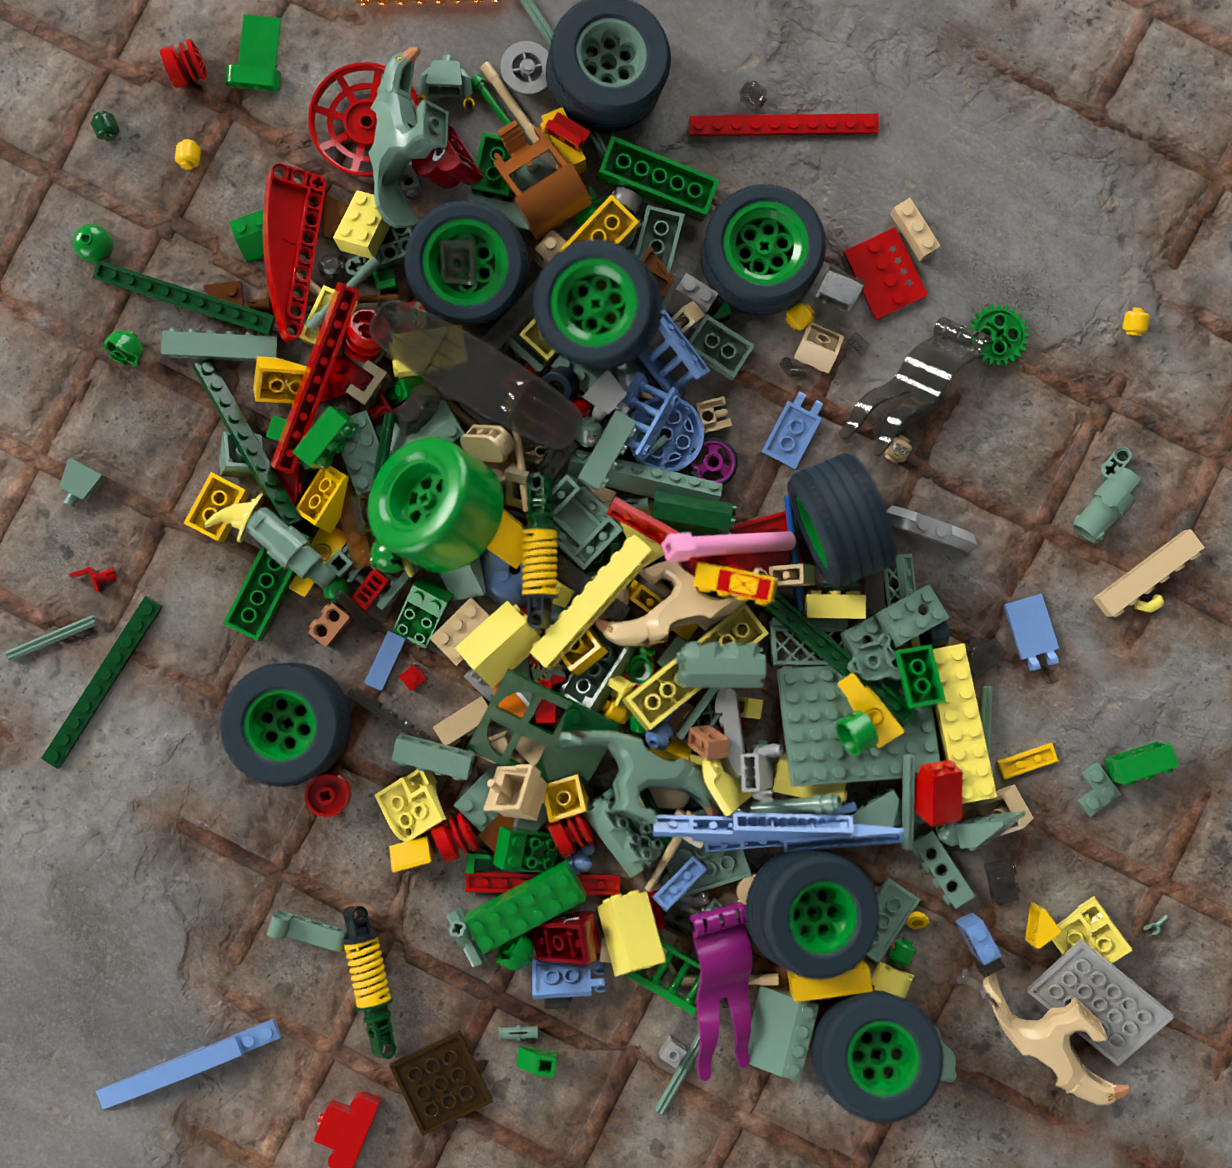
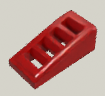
[351,568,391,611]

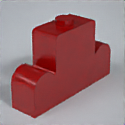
[314,1091,382,1168]

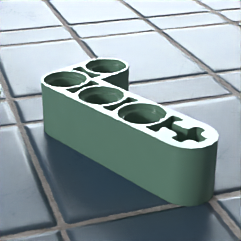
[345,227,412,278]
[267,911,348,952]

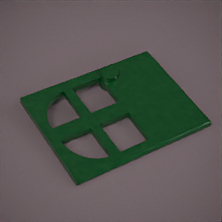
[466,669,620,788]

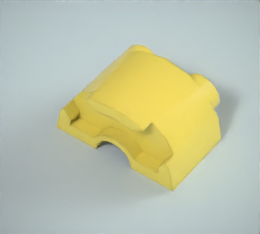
[871,962,914,998]

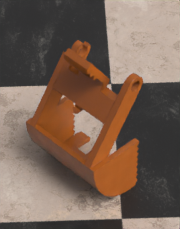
[493,120,592,240]

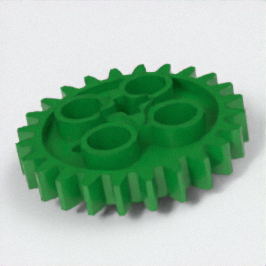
[966,304,1030,367]

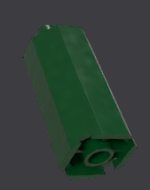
[652,491,737,537]

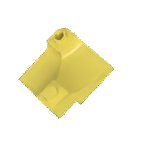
[701,758,752,816]
[375,770,446,842]
[1052,896,1132,964]

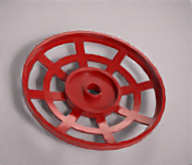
[308,62,420,177]

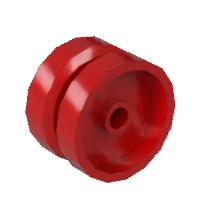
[304,772,352,817]

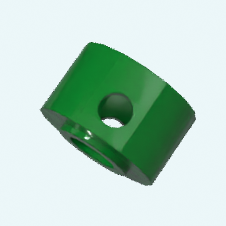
[835,710,879,756]

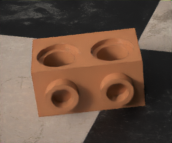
[308,603,353,647]
[688,725,730,760]

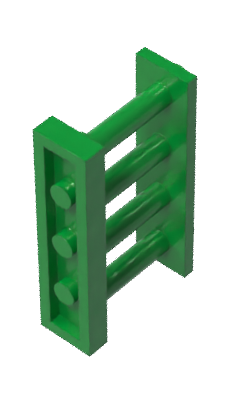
[625,933,701,1015]

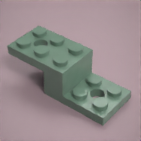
[840,584,949,656]

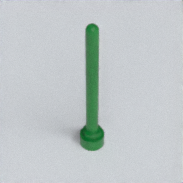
[471,74,511,126]

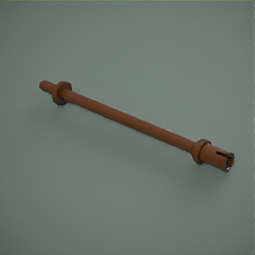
[249,290,400,312]

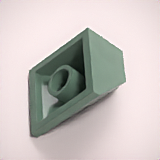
[219,431,263,478]

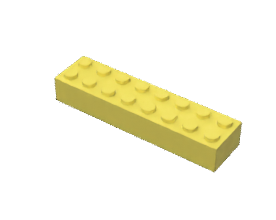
[622,603,769,731]
[933,643,997,804]

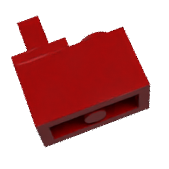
[535,680,557,723]

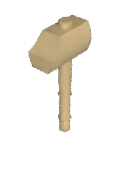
[645,808,704,892]

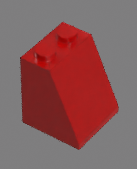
[914,760,963,827]

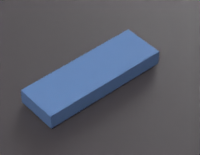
[364,631,406,691]
[652,855,707,911]

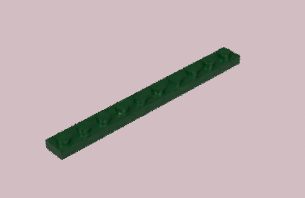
[92,260,276,336]
[193,359,302,527]
[754,592,917,728]
[41,596,163,769]

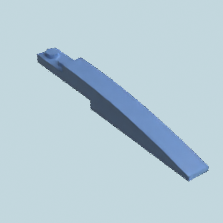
[653,813,854,842]
[704,824,904,853]
[96,1018,281,1109]

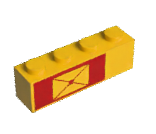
[693,562,778,605]

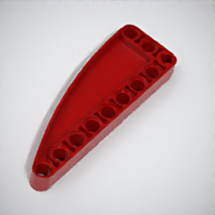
[263,163,326,342]

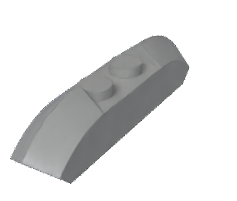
[887,505,977,552]
[715,688,745,780]

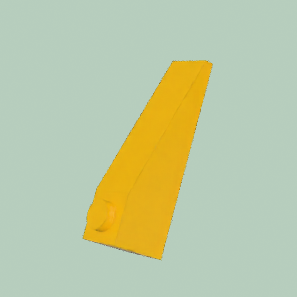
[627,580,699,641]

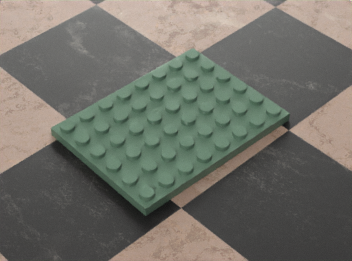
[776,662,940,787]

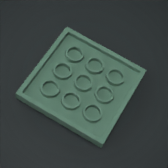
[662,805,752,898]

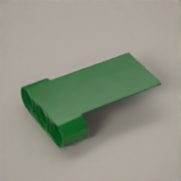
[225,14,281,92]

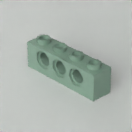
[912,828,975,909]

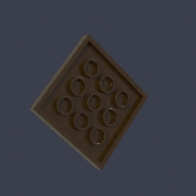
[389,1030,493,1136]

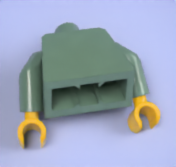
[418,54,475,110]

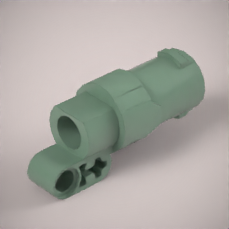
[1072,447,1141,544]
[245,507,336,589]

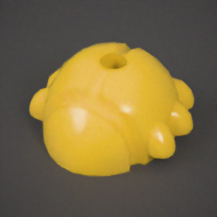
[905,911,930,930]

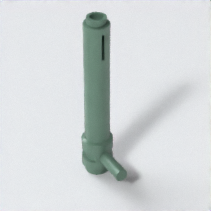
[736,793,842,815]

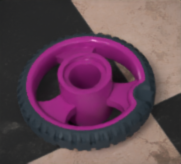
[688,438,738,486]

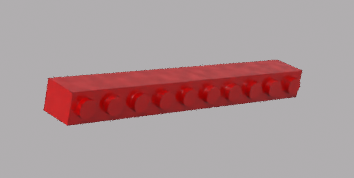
[270,282,360,475]

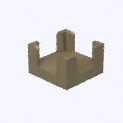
[346,360,393,410]
[505,453,544,509]

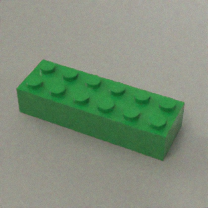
[596,136,719,220]
[223,531,314,641]
[464,859,586,954]

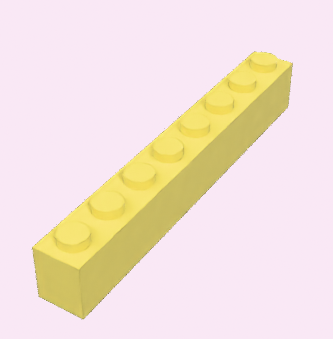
[530,534,656,670]

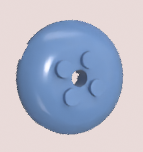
[628,397,704,472]
[480,549,554,607]

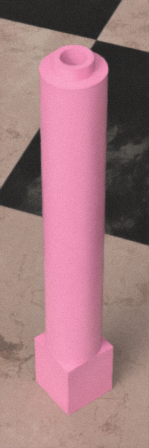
[662,531,796,562]

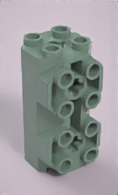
[676,642,766,688]
[583,788,663,878]

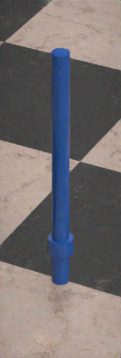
[784,496,805,611]

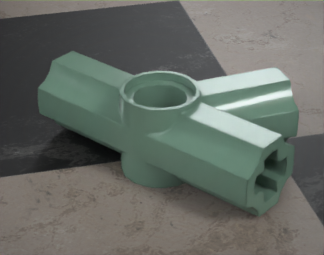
[446,907,488,967]

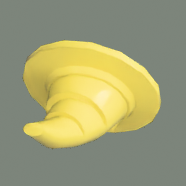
[205,493,265,543]

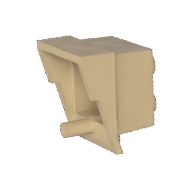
[483,765,548,821]

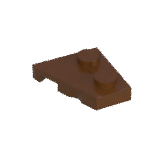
[323,194,349,241]
[641,246,674,298]
[204,281,245,307]

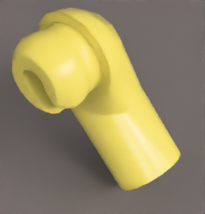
[1134,594,1164,613]

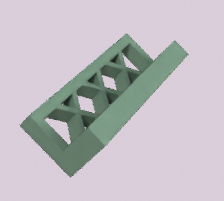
[884,554,916,607]
[676,688,740,744]

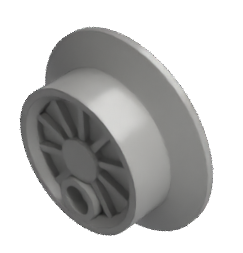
[500,41,548,94]

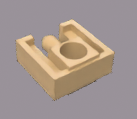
[695,396,732,434]

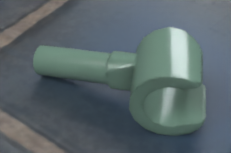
[1143,915,1169,937]

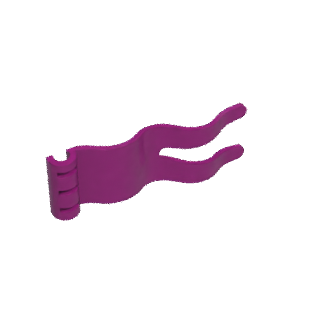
[690,902,752,1081]

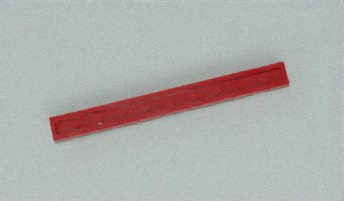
[689,113,879,137]

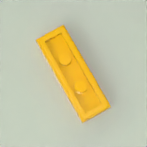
[997,743,1059,780]

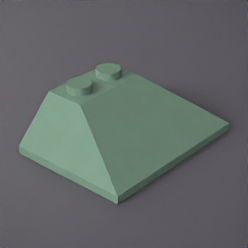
[546,474,624,570]

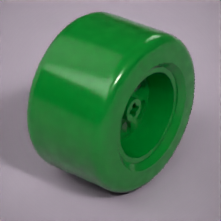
[368,437,504,573]

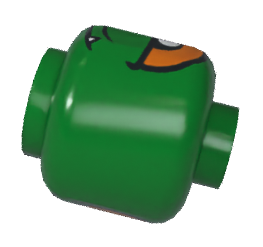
[888,937,917,968]

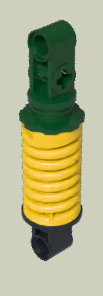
[521,473,558,630]
[342,906,396,1059]

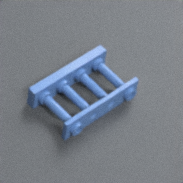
[638,309,711,397]
[601,372,681,462]

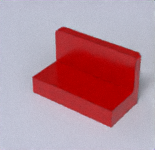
[545,112,590,152]

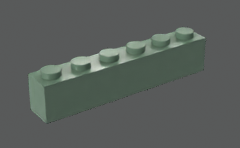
[161,328,281,362]

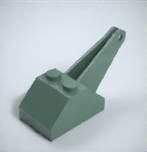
[841,786,927,828]

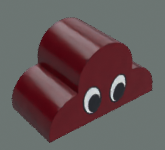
[412,124,484,189]
[531,911,601,965]

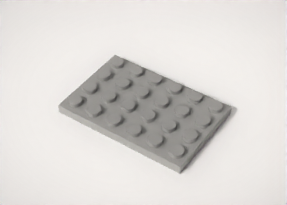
[1027,939,1174,1066]

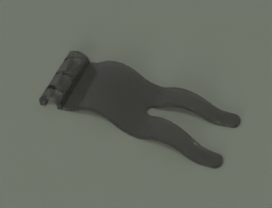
[839,317,991,456]

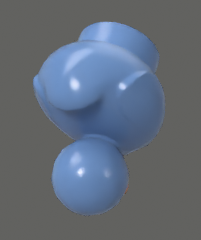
[569,842,595,875]

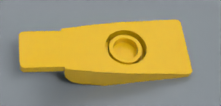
[289,528,350,597]
[838,673,904,748]

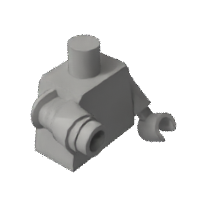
[582,367,630,423]
[740,743,784,803]

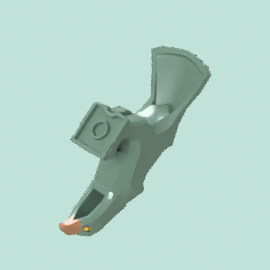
[368,47,449,228]
[559,730,719,824]

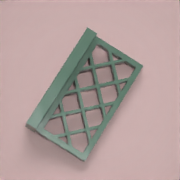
[768,617,848,666]

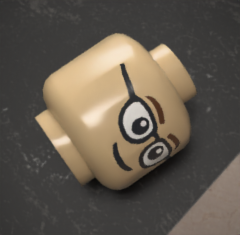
[883,434,912,464]

